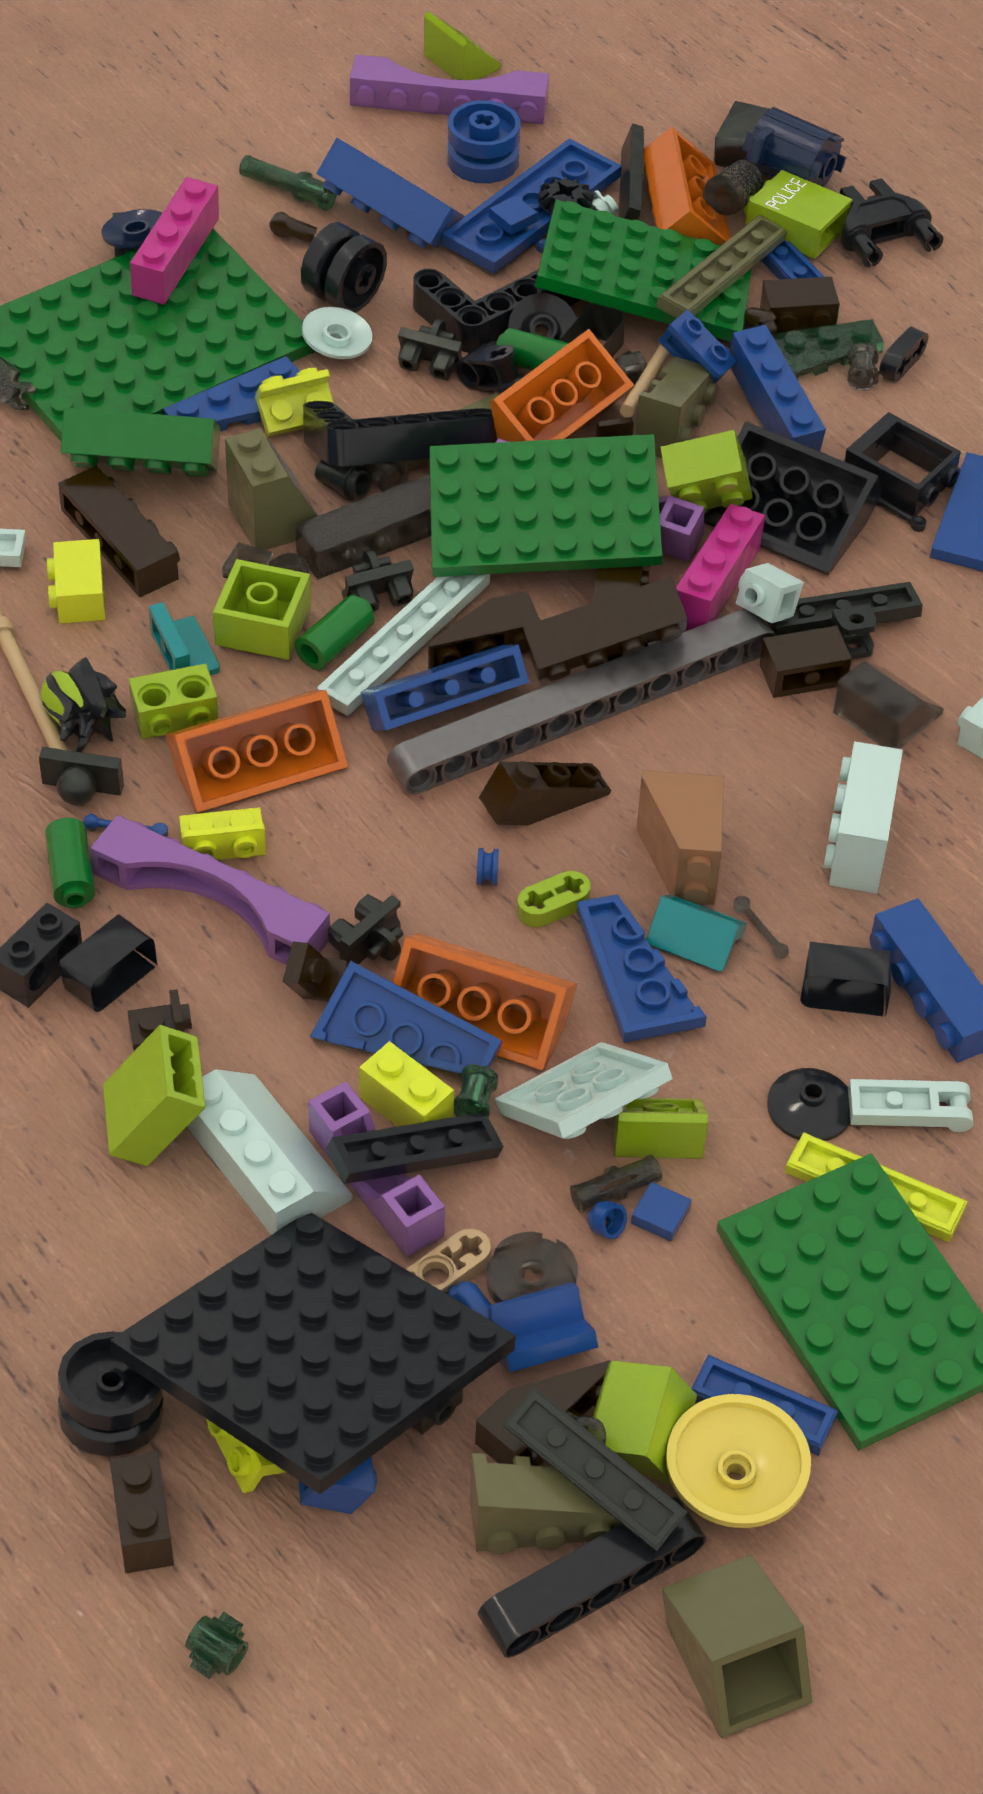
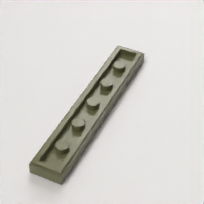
[656,215,788,318]

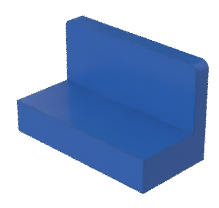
[488,1282,598,1372]

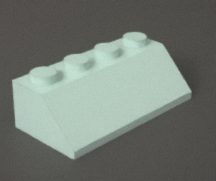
[187,1069,353,1235]

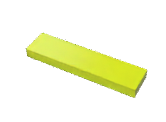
[785,1132,968,1243]

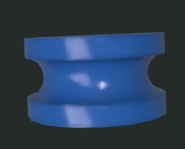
[476,848,499,886]

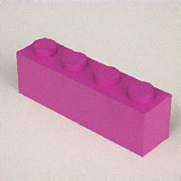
[130,177,219,305]
[676,504,765,631]

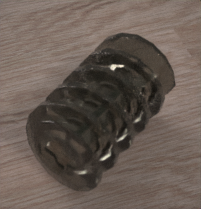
[703,159,764,216]

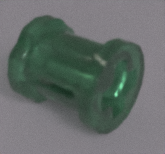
[454,1064,499,1118]

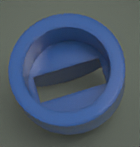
[587,1201,627,1239]

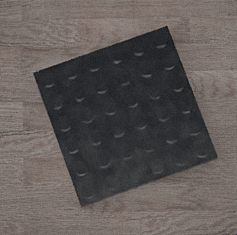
[110,1213,516,1494]

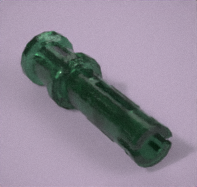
[239,155,337,211]

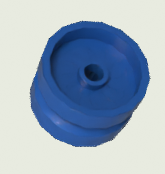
[447,100,520,184]

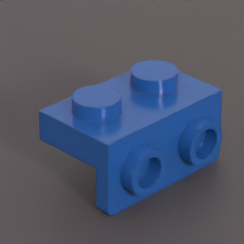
[658,309,737,384]

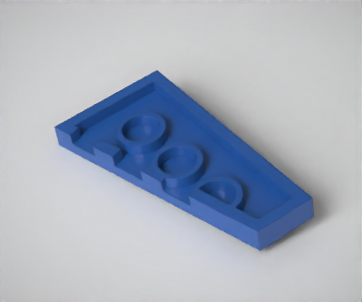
[163,356,300,431]
[577,894,707,1043]
[310,961,503,1080]

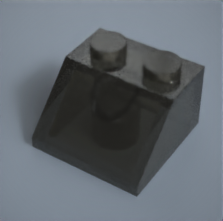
[833,660,944,749]

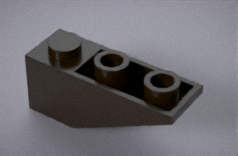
[428,591,540,669]
[479,761,611,825]
[475,1360,611,1466]

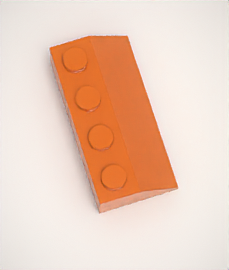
[643,127,731,246]
[490,329,634,442]
[165,690,348,813]
[393,933,577,1071]

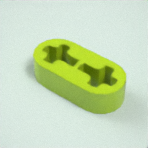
[517,871,591,927]

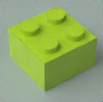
[660,430,753,513]
[213,559,311,660]

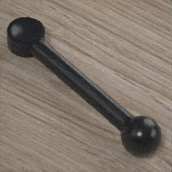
[877,497,926,532]

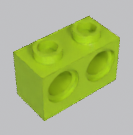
[129,663,218,739]

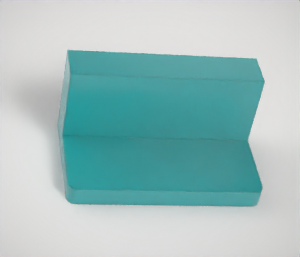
[148,602,220,676]
[646,894,747,971]

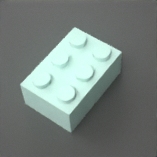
[823,741,903,894]

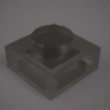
[222,542,273,579]

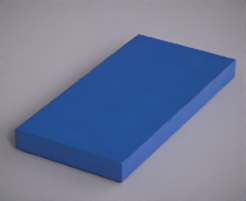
[930,452,983,571]

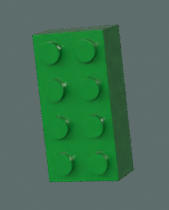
[61,407,220,477]

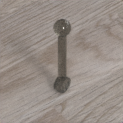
[734,896,789,959]

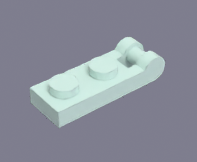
[848,1079,974,1132]

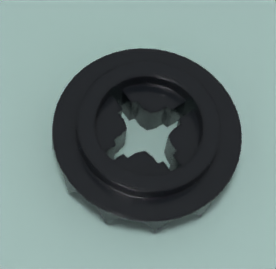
[538,177,593,215]

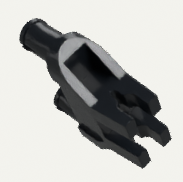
[840,178,943,268]

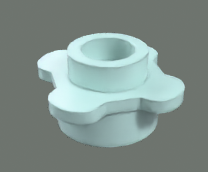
[590,190,619,216]

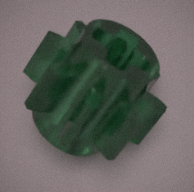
[185,1612,248,1679]

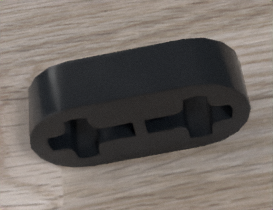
[879,326,929,381]

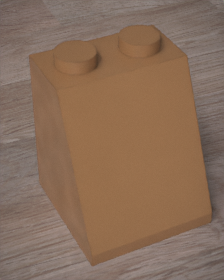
[636,770,725,905]

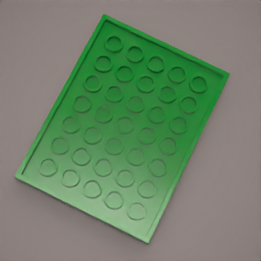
[0,228,316,441]

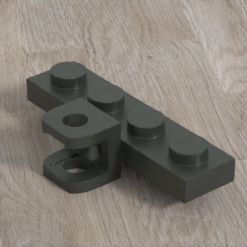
[766,582,923,659]

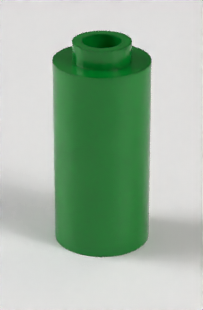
[496,328,569,371]
[295,595,374,670]
[45,818,95,909]

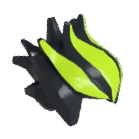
[41,657,126,752]

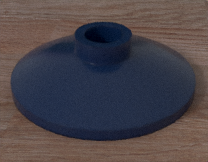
[101,209,162,250]

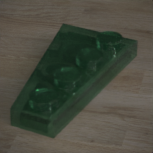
[771,319,884,380]

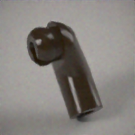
[269,212,317,243]
[744,307,778,333]

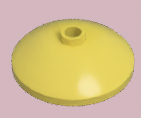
[666,1394,811,1528]

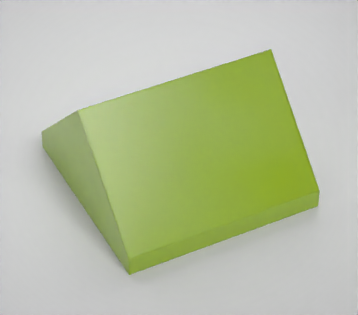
[424,11,502,80]
[614,1098,708,1159]
[589,1360,697,1485]

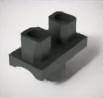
[398,319,463,381]
[342,549,414,612]
[328,894,403,964]

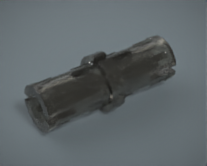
[570,1155,662,1213]

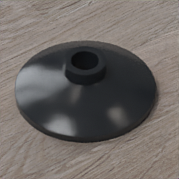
[508,293,577,340]
[767,1068,851,1141]

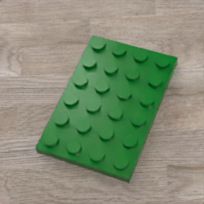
[534,199,752,341]
[430,434,662,577]
[716,1153,983,1451]

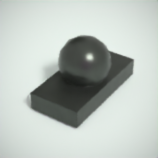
[39,747,124,805]

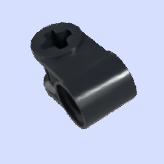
[455,343,523,393]

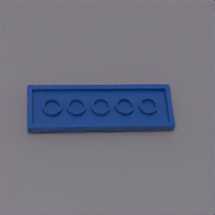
[441,138,622,274]

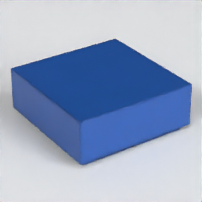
[489,195,538,235]
[631,1182,692,1241]

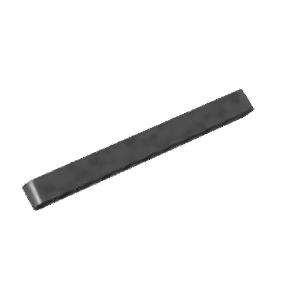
[386,609,776,794]

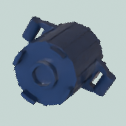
[742,107,847,187]

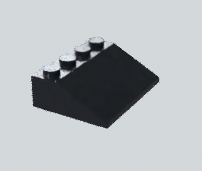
[704,421,882,575]

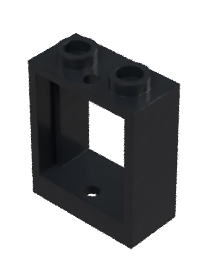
[844,412,961,516]

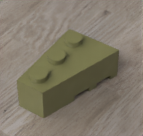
[636,356,718,458]
[470,1453,622,1554]

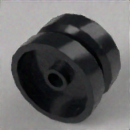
[301,222,387,313]
[58,1331,164,1457]

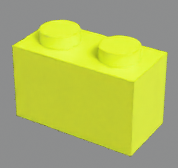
[47,539,106,624]
[359,1041,454,1127]

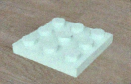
[495,1042,673,1139]

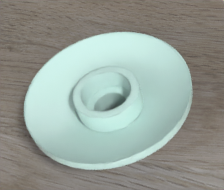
[302,307,372,359]

